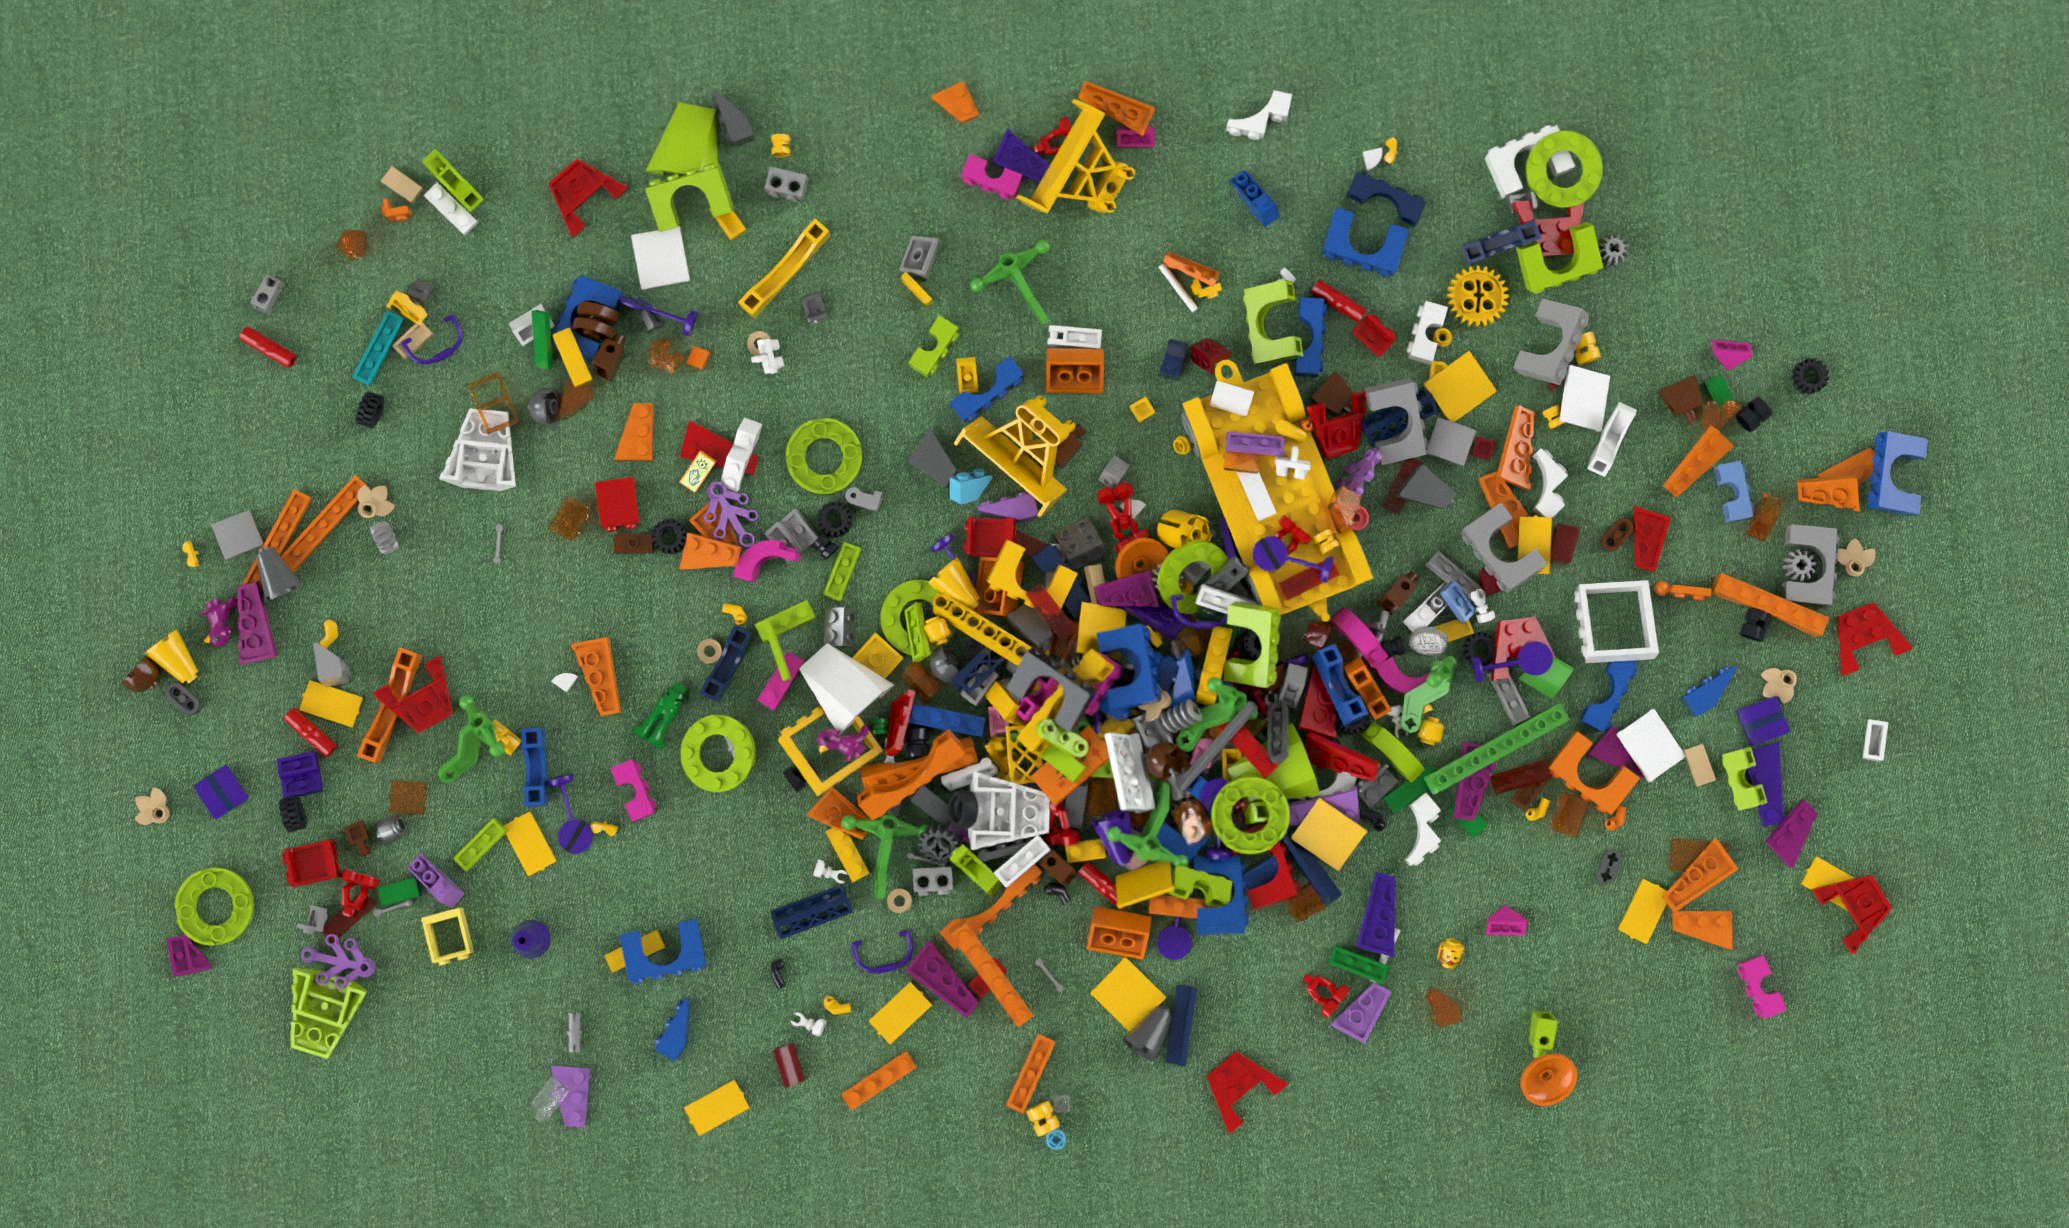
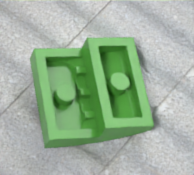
[1519,656,1574,699]

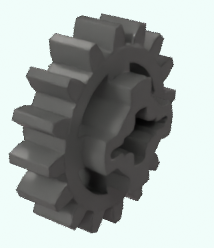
[918,825,961,864]

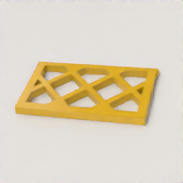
[1006,725,1043,784]

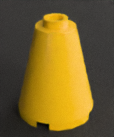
[928,558,980,610]
[145,629,198,684]

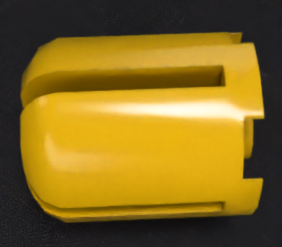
[1157,509,1212,549]

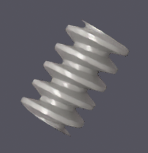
[1159,699,1202,736]

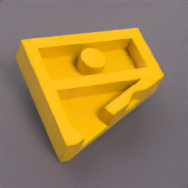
[386,290,428,325]

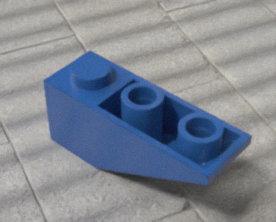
[1230,169,1280,227]
[1169,649,1199,708]
[1682,665,1737,717]
[655,998,690,1062]

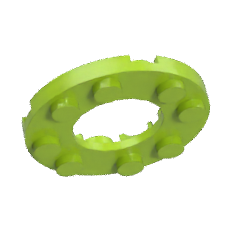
[1526,131,1603,208]
[786,418,862,495]
[1157,540,1229,614]
[880,580,957,656]
[681,715,756,792]
[1211,776,1290,854]
[175,868,254,946]

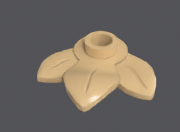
[357,485,395,518]
[1837,538,1875,577]
[1761,668,1797,704]
[1138,684,1171,722]
[135,788,170,825]

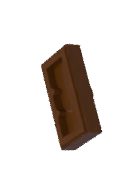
[614,534,653,554]
[1510,770,1548,812]

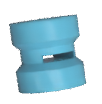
[1046,1128,1066,1150]

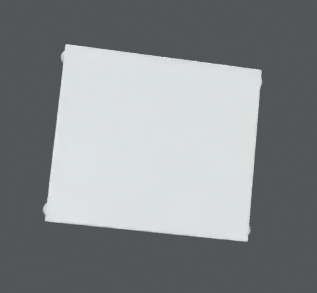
[631,226,690,290]
[1559,365,1610,432]
[1616,709,1686,782]

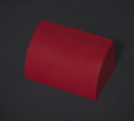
[773,1043,805,1088]

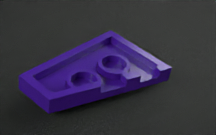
[992,128,1050,184]
[1218,517,1244,583]

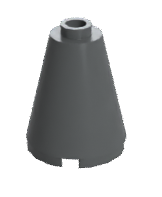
[256,546,302,601]
[1122,1005,1172,1062]

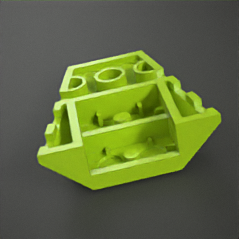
[645,102,719,175]
[1227,723,1320,804]
[291,968,368,1059]

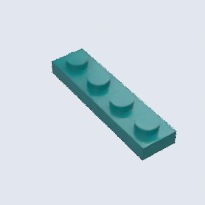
[352,310,406,387]

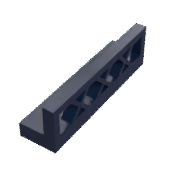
[1360,387,1438,447]
[953,627,1020,695]
[1281,835,1342,907]
[770,884,853,939]
[1165,985,1197,1067]

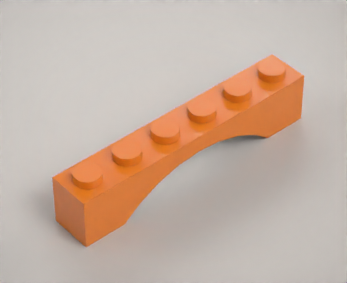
[1711,573,1829,637]
[357,647,422,764]
[857,729,965,821]
[860,736,979,790]
[940,863,1043,950]
[948,919,1034,1027]

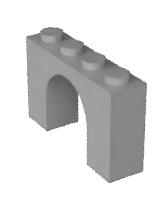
[1513,299,1589,385]
[1365,378,1428,465]
[1462,503,1547,594]
[1781,524,1840,607]

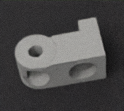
[250,275,283,315]
[845,487,883,513]

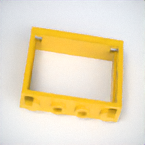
[778,706,883,796]

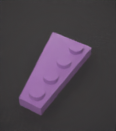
[1288,786,1360,826]

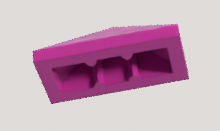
[1117,125,1155,147]
[1711,340,1753,371]
[1486,905,1527,935]

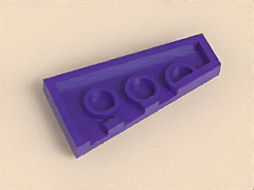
[1118,599,1193,640]
[1746,742,1783,827]
[1356,872,1395,957]

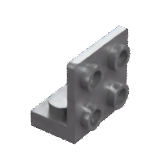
[1054,517,1107,572]
[1355,764,1398,808]

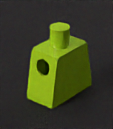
[1529,1010,1558,1058]

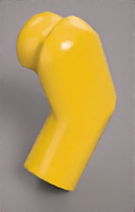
[722,603,747,625]
[319,620,338,649]
[1525,798,1551,821]
[824,996,851,1015]

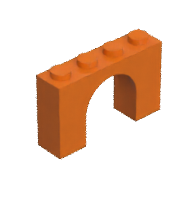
[1548,730,1640,815]

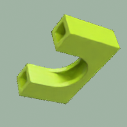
[645,163,734,232]
[1516,222,1603,293]
[1243,280,1304,366]
[1224,601,1281,688]

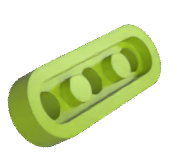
[1036,719,1088,757]

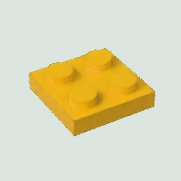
[852,633,904,679]

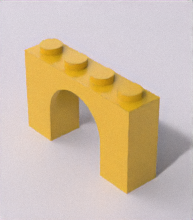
[987,539,1078,616]

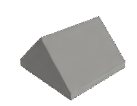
[899,236,940,281]

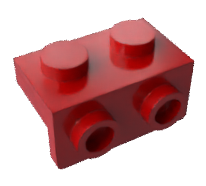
[1351,313,1397,358]

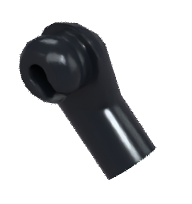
[1360,809,1386,832]
[1044,882,1071,905]
[771,959,786,989]

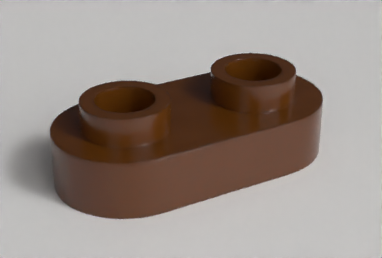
[1600,518,1634,552]

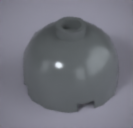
[528,388,564,426]
[929,644,965,683]

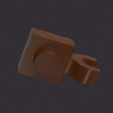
[1172,738,1192,774]
[344,821,371,857]

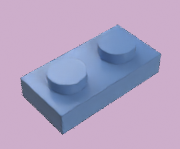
[1440,580,1476,623]

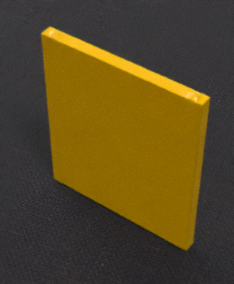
[1423,351,1497,422]
[1076,602,1127,660]
[1291,798,1367,871]
[1115,861,1174,908]
[1090,957,1167,1032]

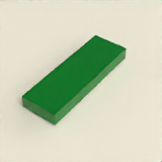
[531,310,553,370]
[1383,764,1434,814]
[1328,946,1390,984]

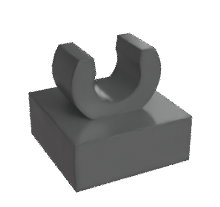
[639,310,665,332]

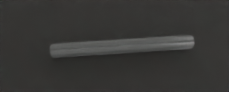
[1176,701,1258,791]

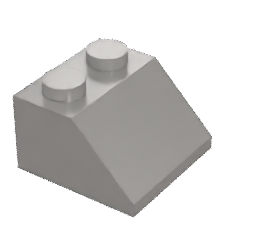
[313,643,351,687]

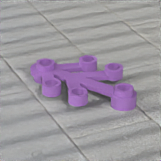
[1335,448,1382,513]
[703,482,758,549]
[301,934,375,988]

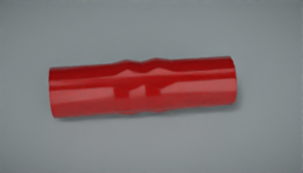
[1310,279,1367,323]
[239,326,297,369]
[283,708,338,757]
[1078,861,1125,910]

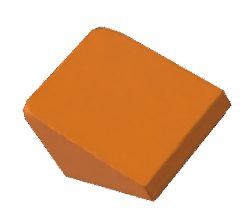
[686,346,711,371]

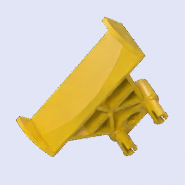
[1016,99,1135,214]
[954,395,1075,517]

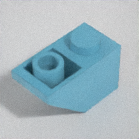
[950,468,992,504]

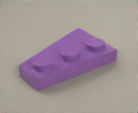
[1330,982,1391,1044]
[551,1065,591,1128]

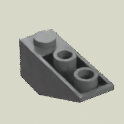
[711,89,755,147]

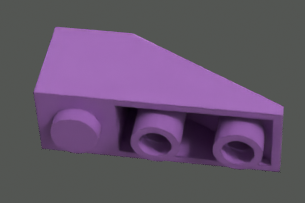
[977,491,1038,522]
[407,853,465,908]

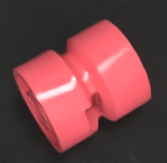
[1344,505,1369,533]

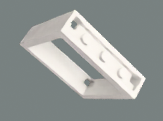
[1574,580,1659,663]

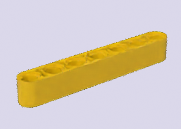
[933,593,1032,666]

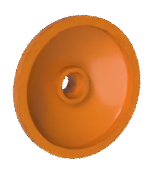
[1115,537,1169,591]
[1521,1053,1578,1106]

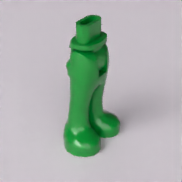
[631,682,688,750]

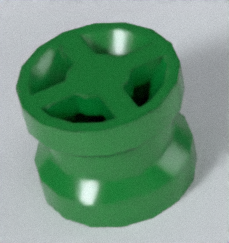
[870,719,889,735]

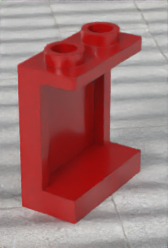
[595,477,641,532]
[964,517,1017,558]
[282,839,341,887]

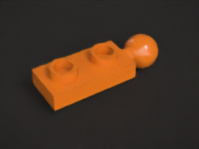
[1654,581,1712,601]

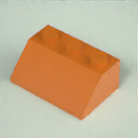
[1046,348,1104,393]
[972,557,1024,619]
[1086,906,1152,960]

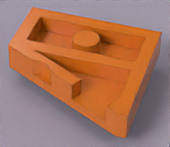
[931,81,980,124]

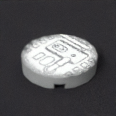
[1409,626,1448,656]

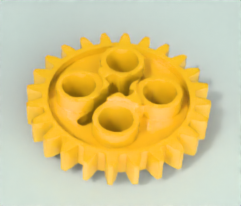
[1446,265,1509,328]

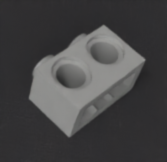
[765,167,808,203]
[1278,663,1308,709]
[960,665,1002,708]
[913,867,953,896]

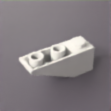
[1403,581,1448,633]

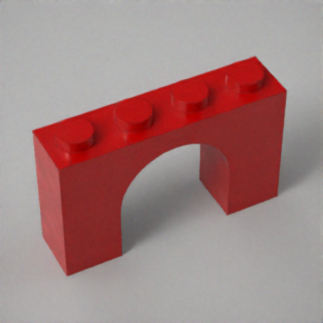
[1233,823,1300,912]

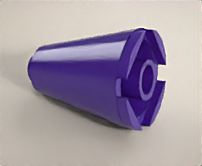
[1092,810,1133,866]
[511,920,550,959]

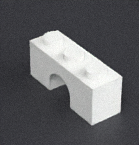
[1407,301,1448,365]

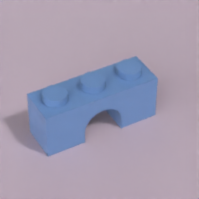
[1714,461,1755,523]

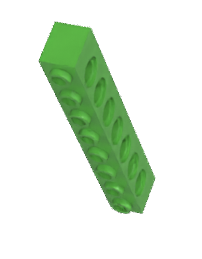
[1424,703,1570,794]

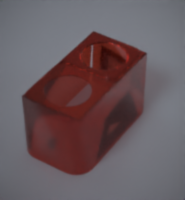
[1550,523,1579,567]
[1302,617,1334,649]

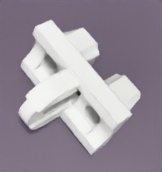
[751,339,784,374]
[1275,446,1311,480]

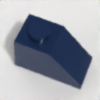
[1159,339,1188,381]

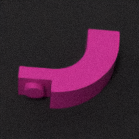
[733,540,802,583]
[1329,607,1389,669]
[1374,657,1431,694]

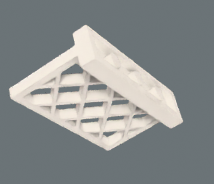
[1105,733,1155,814]

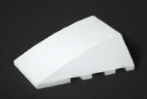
[439,408,516,491]
[799,643,894,736]
[968,772,1050,850]

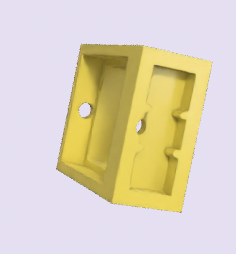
[421,907,474,966]

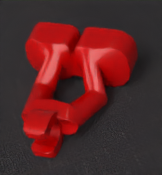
[1034,116,1072,156]
[1097,482,1134,529]
[1110,507,1151,554]
[1274,515,1312,556]
[1044,801,1081,846]
[341,869,380,918]
[1303,974,1351,1019]

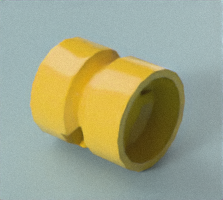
[1574,332,1601,365]
[1026,1100,1060,1137]

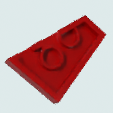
[885,689,916,757]

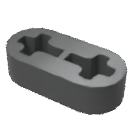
[1595,849,1621,885]

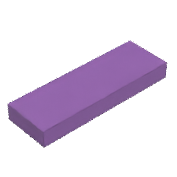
[1226,432,1285,456]

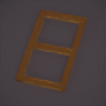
[467,372,520,434]

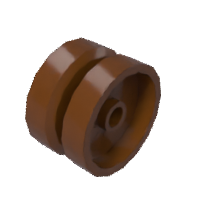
[572,301,620,341]

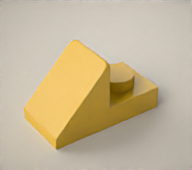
[956,357,978,394]
[1221,748,1242,782]

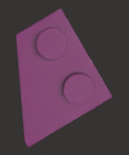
[166,935,213,977]

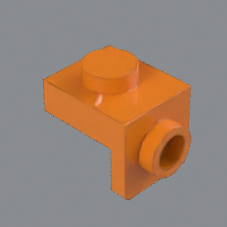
[381,198,413,222]

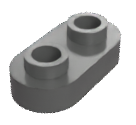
[166,683,201,715]

